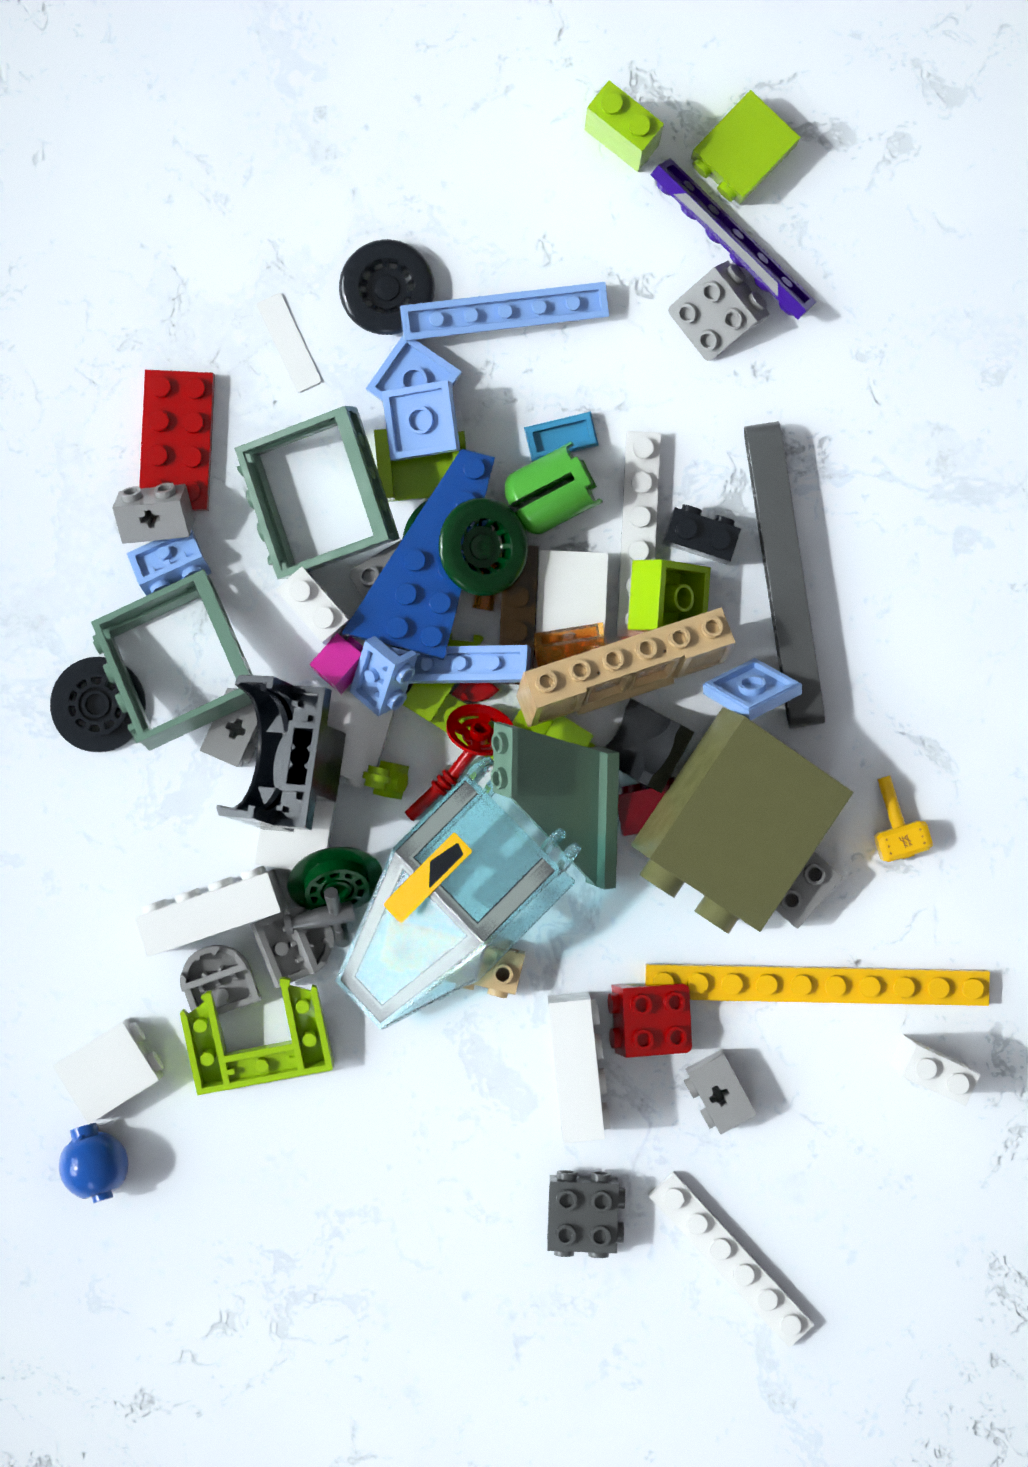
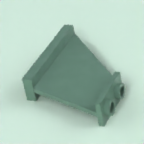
[491,722,619,890]

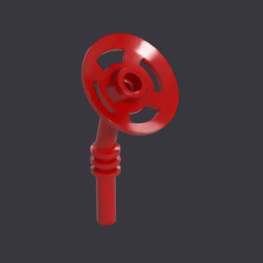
[405,704,514,821]

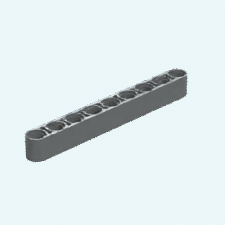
[744,421,825,729]

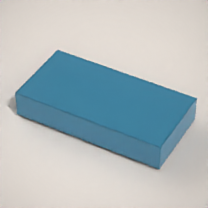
[524,411,599,462]

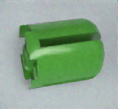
[504,441,603,534]

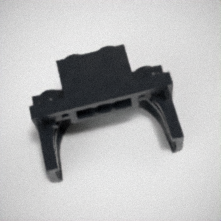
[216,675,346,832]

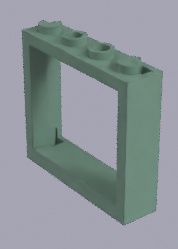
[234,405,400,579]
[91,569,253,751]

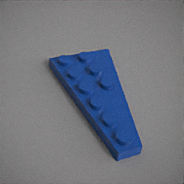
[342,449,495,660]

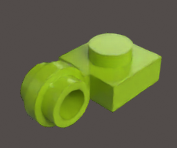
[362,760,409,800]

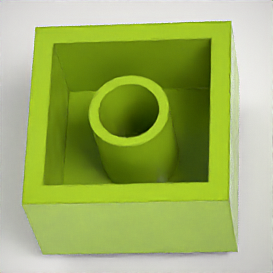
[628,559,711,632]

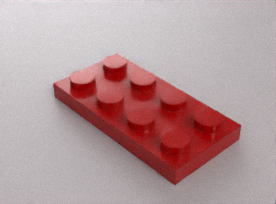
[139,369,215,511]

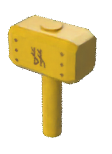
[874,775,933,862]

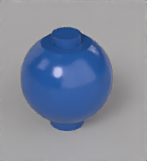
[58,1123,129,1204]

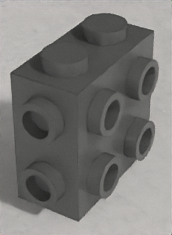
[547,1170,625,1258]

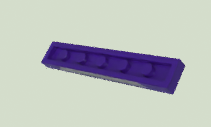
[650,158,817,320]

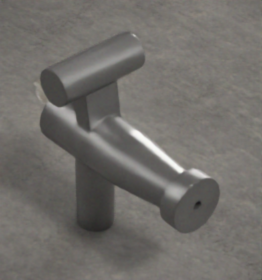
[283,887,356,947]

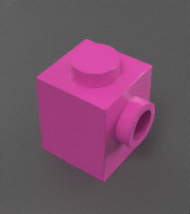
[309,633,363,695]

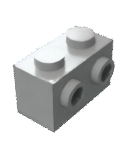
[776,851,844,929]

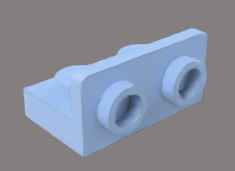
[127,530,211,596]
[350,636,418,717]

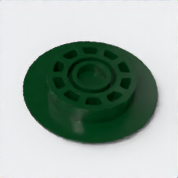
[439,497,528,596]
[287,846,384,910]

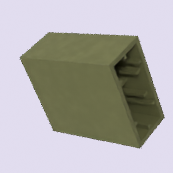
[631,707,854,934]

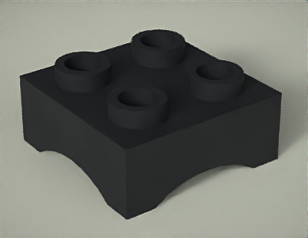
[604,698,695,793]

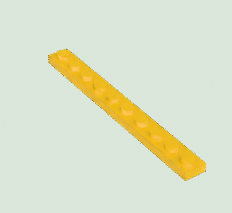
[645,964,990,1006]

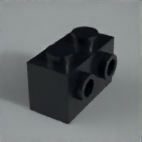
[662,504,741,565]

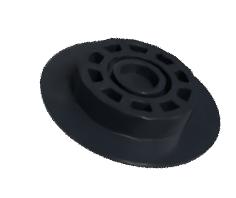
[339,239,435,335]
[50,657,146,752]

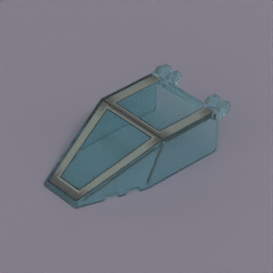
[335,756,581,1030]

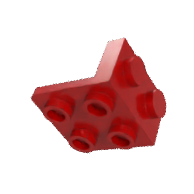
[607,983,692,1058]

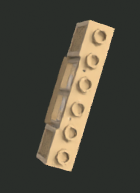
[516,607,736,727]

